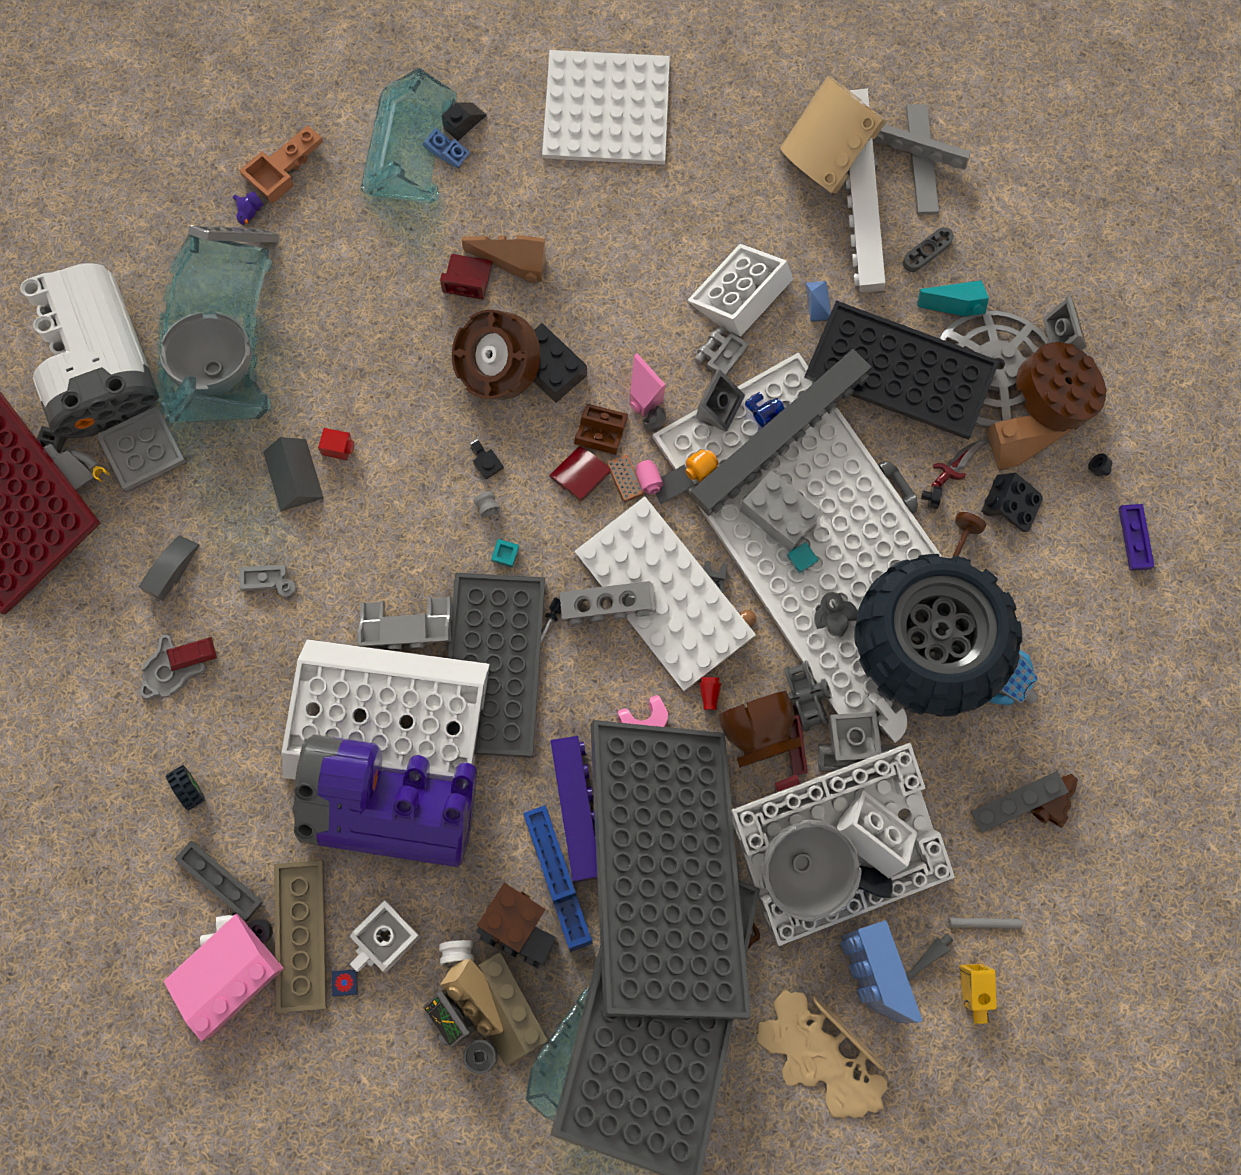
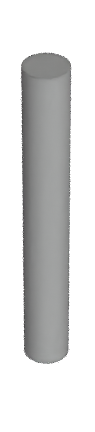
[949,918,1023,929]

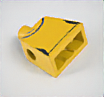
[959,964,997,1024]

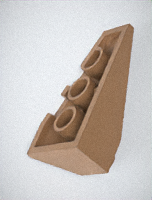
[462,235,546,283]
[986,415,1073,470]

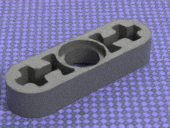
[903,227,954,272]

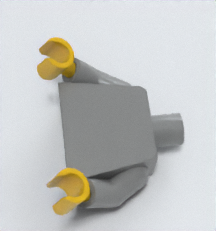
[43,443,110,489]

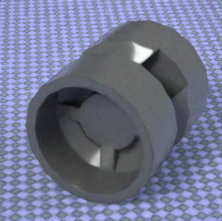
[463,1040,498,1074]

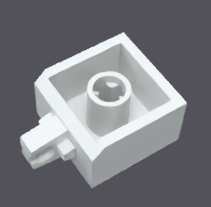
[350,900,421,973]

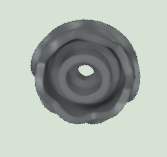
[643,405,667,430]

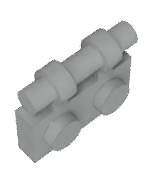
[694,327,749,376]

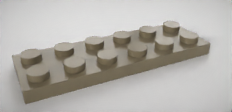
[274,860,327,1013]

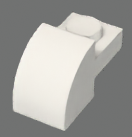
[867,692,907,743]

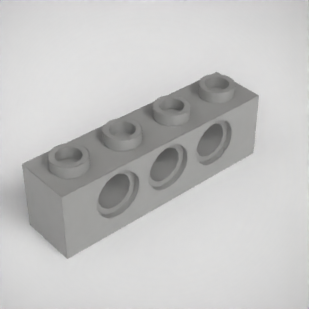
[560,581,656,625]

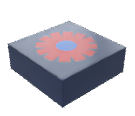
[332,969,358,997]

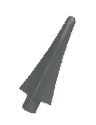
[906,934,954,981]

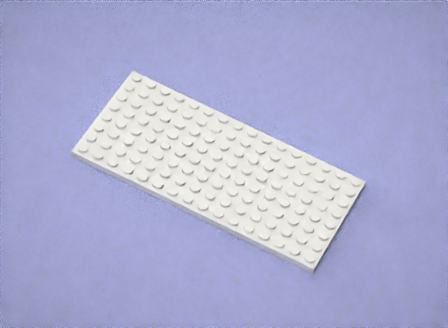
[652,352,963,714]

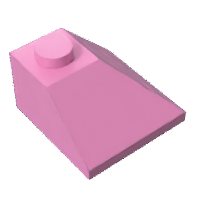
[629,353,665,417]

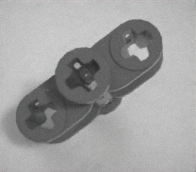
[784,660,832,731]

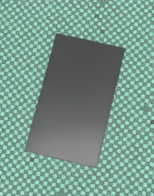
[655,464,694,504]

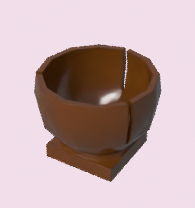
[718,691,803,767]

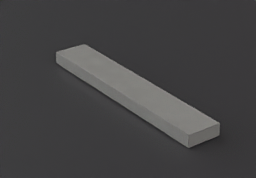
[906,104,939,215]
[188,225,280,243]

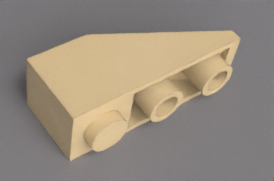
[440,959,503,1037]

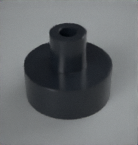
[1088,453,1112,476]
[921,486,942,509]
[248,919,273,943]

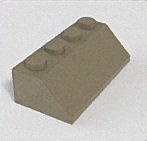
[477,952,549,1066]

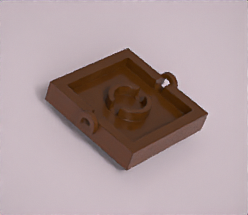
[477,883,546,953]

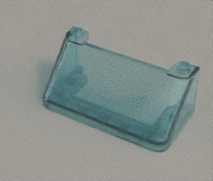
[361,68,457,204]

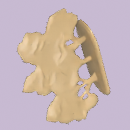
[757,990,887,1118]

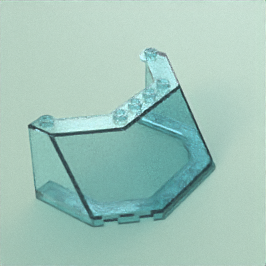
[157,234,272,423]

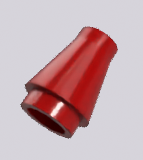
[699,677,722,710]

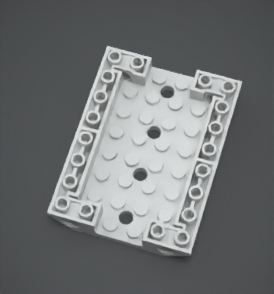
[281,640,490,782]
[731,743,955,946]

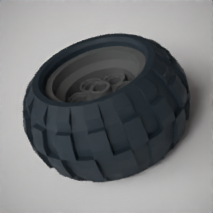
[854,554,1022,717]

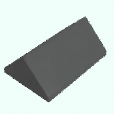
[264,437,324,511]

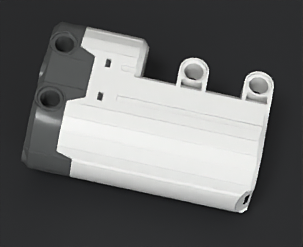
[20,263,159,438]

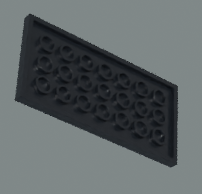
[804,300,999,440]

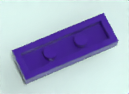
[1118,504,1155,571]

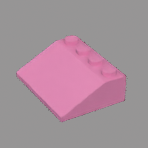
[164,913,284,1041]

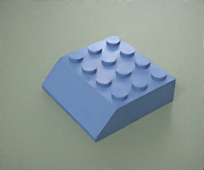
[840,920,923,1023]

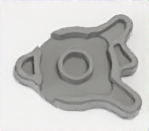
[140,634,206,700]

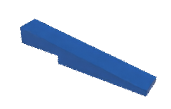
[523,805,593,952]

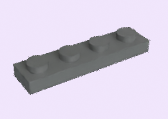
[971,771,1069,833]
[175,841,263,921]

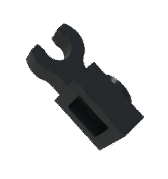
[470,439,504,480]

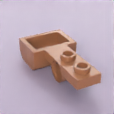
[239,125,323,203]

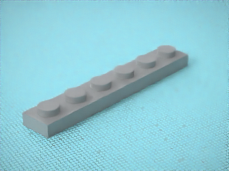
[872,125,971,170]

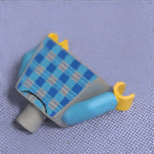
[989,650,1038,706]

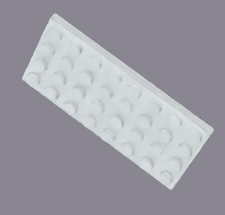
[575,496,756,692]

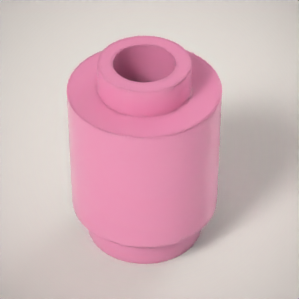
[636,460,663,495]

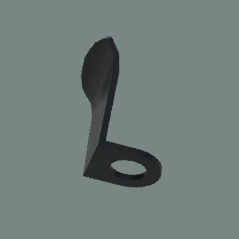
[858,865,893,898]

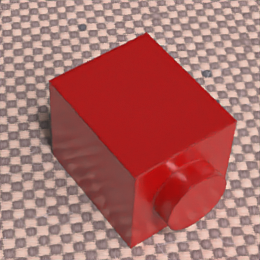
[318,428,355,460]

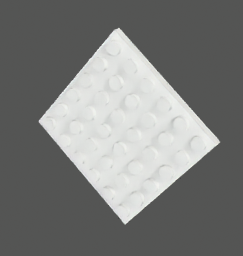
[542,50,670,165]

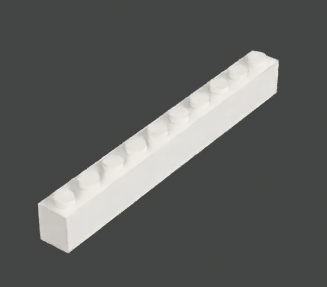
[846,88,885,293]

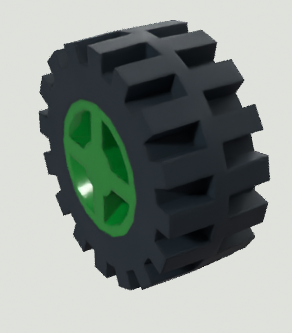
[166,765,205,811]

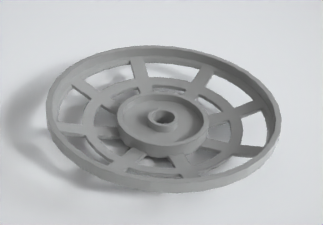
[940,311,1049,428]

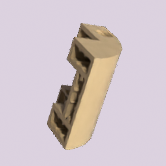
[780,75,887,193]

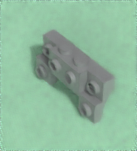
[357,596,452,650]

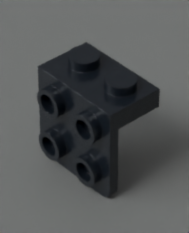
[981,472,1043,532]

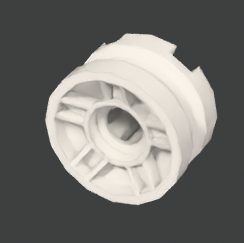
[439,940,474,966]

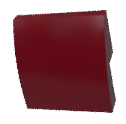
[549,446,611,502]

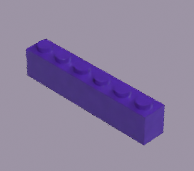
[550,736,597,883]

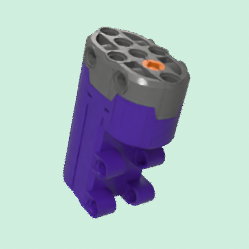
[293,734,477,868]

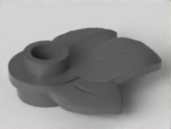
[814,592,858,637]

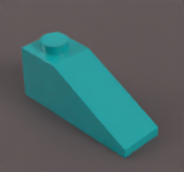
[917,280,989,316]

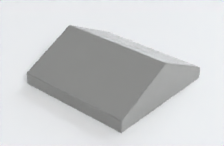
[830,712,882,762]

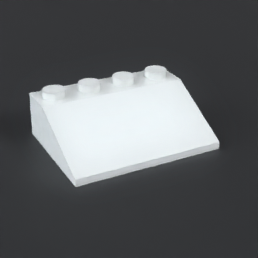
[687,244,793,337]

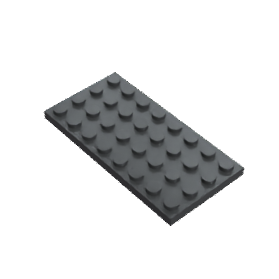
[447,573,546,758]

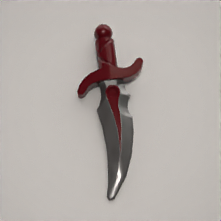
[931,439,989,488]

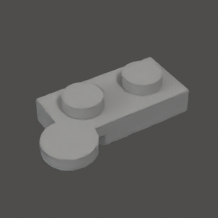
[239,565,296,597]

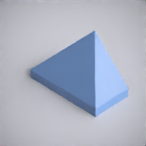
[805,281,831,322]

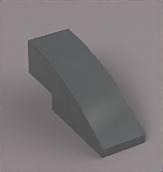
[138,535,199,601]

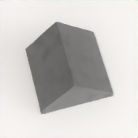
[696,369,745,431]

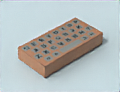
[607,455,645,503]

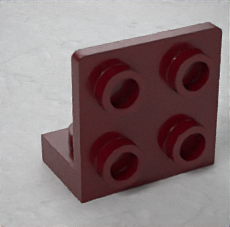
[440,254,492,300]

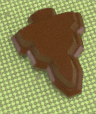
[1031,774,1078,828]

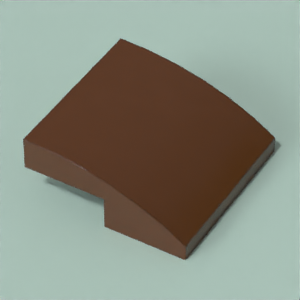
[574,403,628,455]

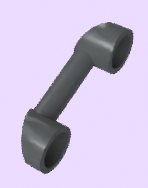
[877,461,918,514]

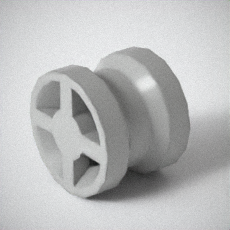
[473,491,501,518]

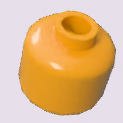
[685,449,719,482]

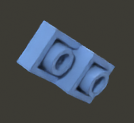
[422,128,470,168]

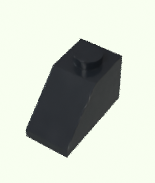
[441,102,487,141]

